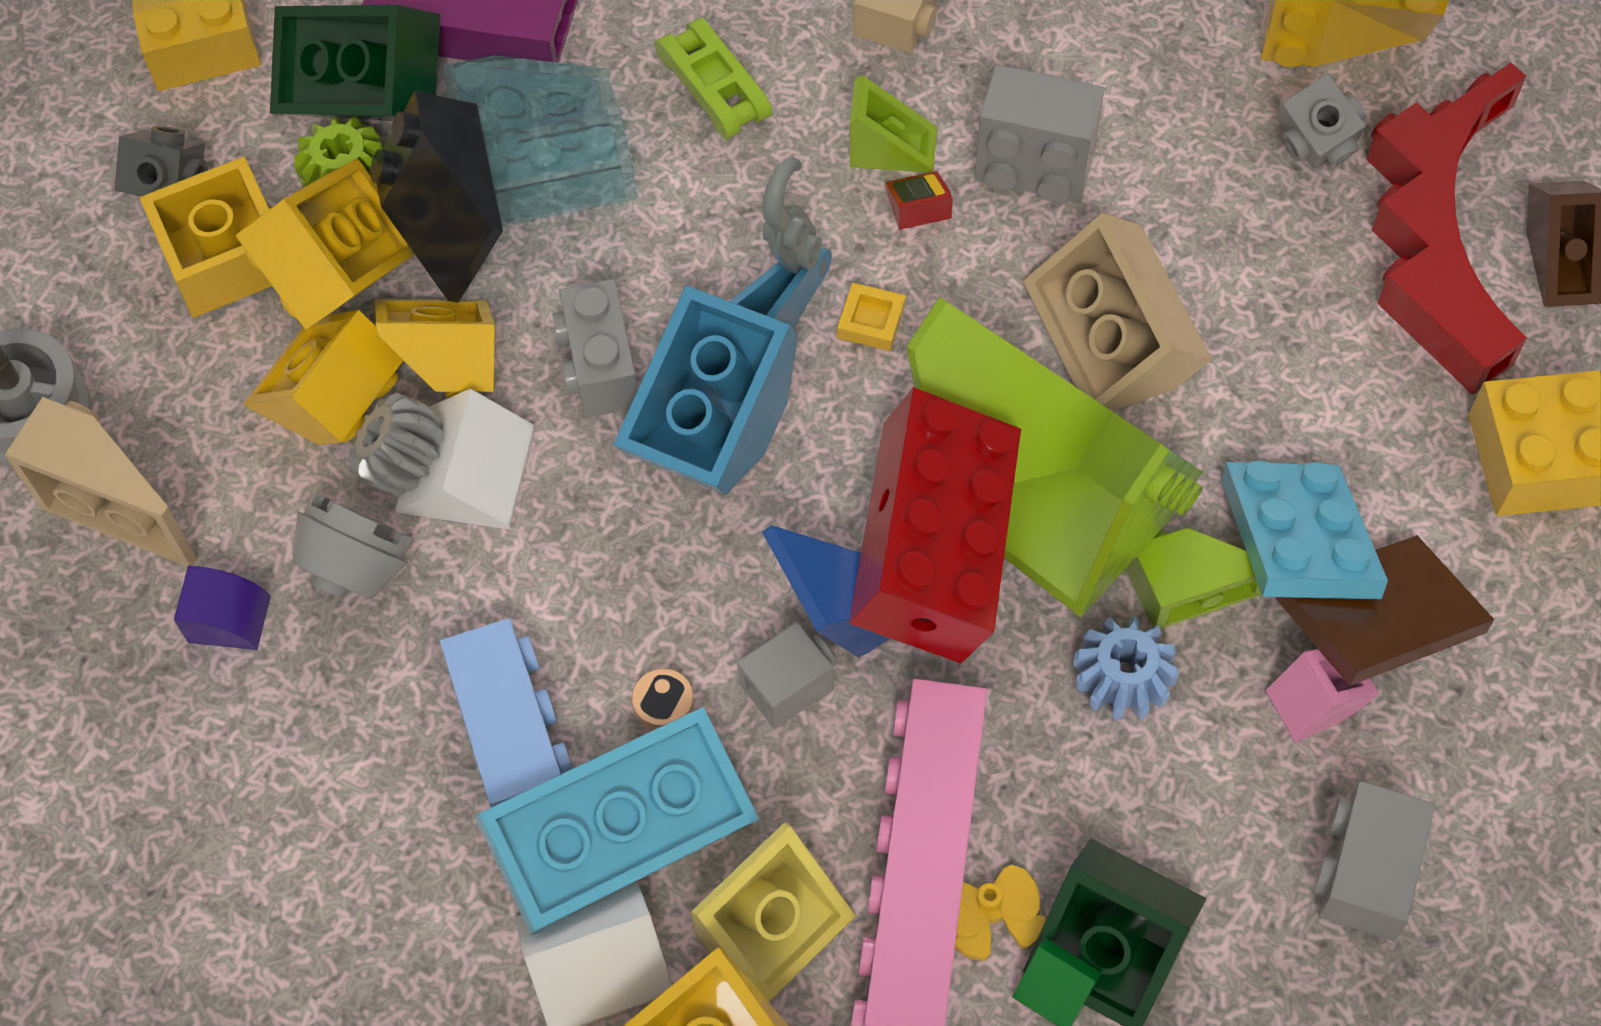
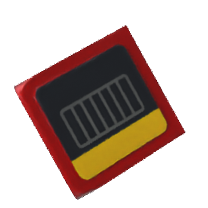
[885,171,953,230]

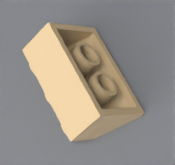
[1023,213,1213,411]

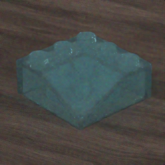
[442,56,637,227]

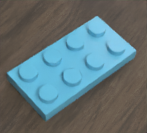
[475,707,759,934]

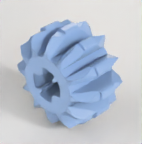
[1073,615,1179,722]

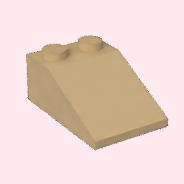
[5,397,197,567]

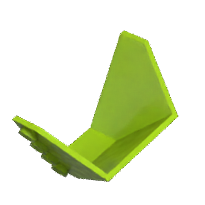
[907,296,1203,618]

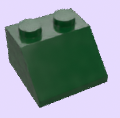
[1022,838,1207,1026]

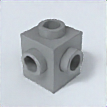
[1276,73,1366,169]

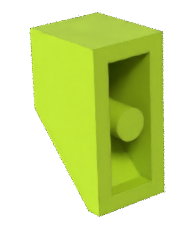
[1126,527,1262,629]

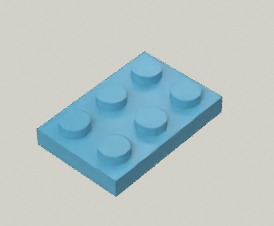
[1221,461,1388,599]

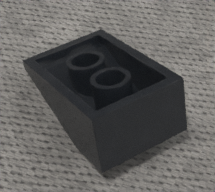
[370,91,503,303]

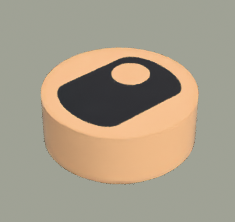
[632,669,694,731]

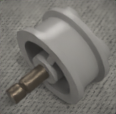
[0,328,90,466]

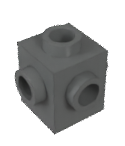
[115,126,208,197]

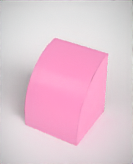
[1265,649,1379,743]

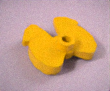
[955,865,1046,961]

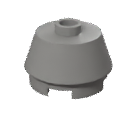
[292,493,413,599]

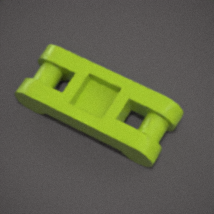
[654,17,773,140]

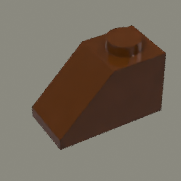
[1527,181,1601,307]

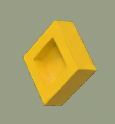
[837,282,906,351]

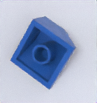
[762,525,891,658]

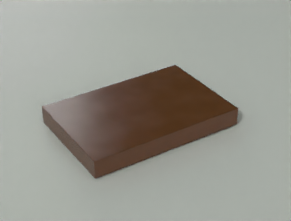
[1275,535,1495,686]

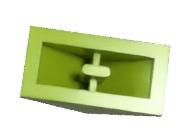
[850,75,937,173]

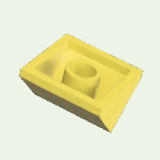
[691,823,856,1002]

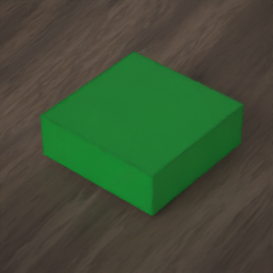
[1012,938,1102,1026]

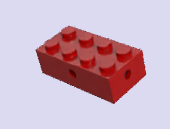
[849,387,1021,664]

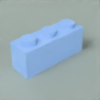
[439,618,572,807]

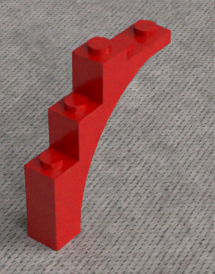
[1366,62,1527,395]

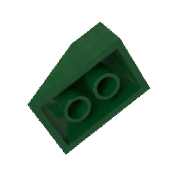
[270,5,440,122]

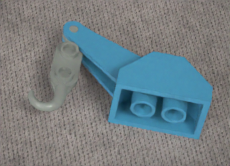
[613,157,832,495]

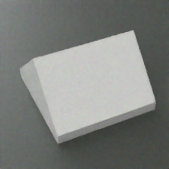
[395,388,535,529]
[514,881,672,1026]

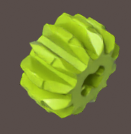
[294,115,383,188]

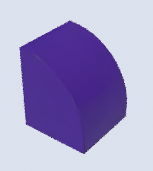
[174,565,271,650]

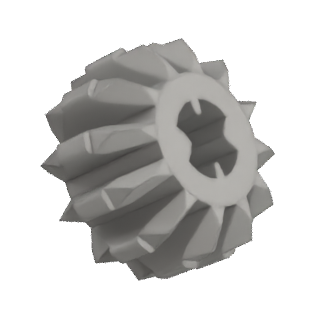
[350,392,445,497]

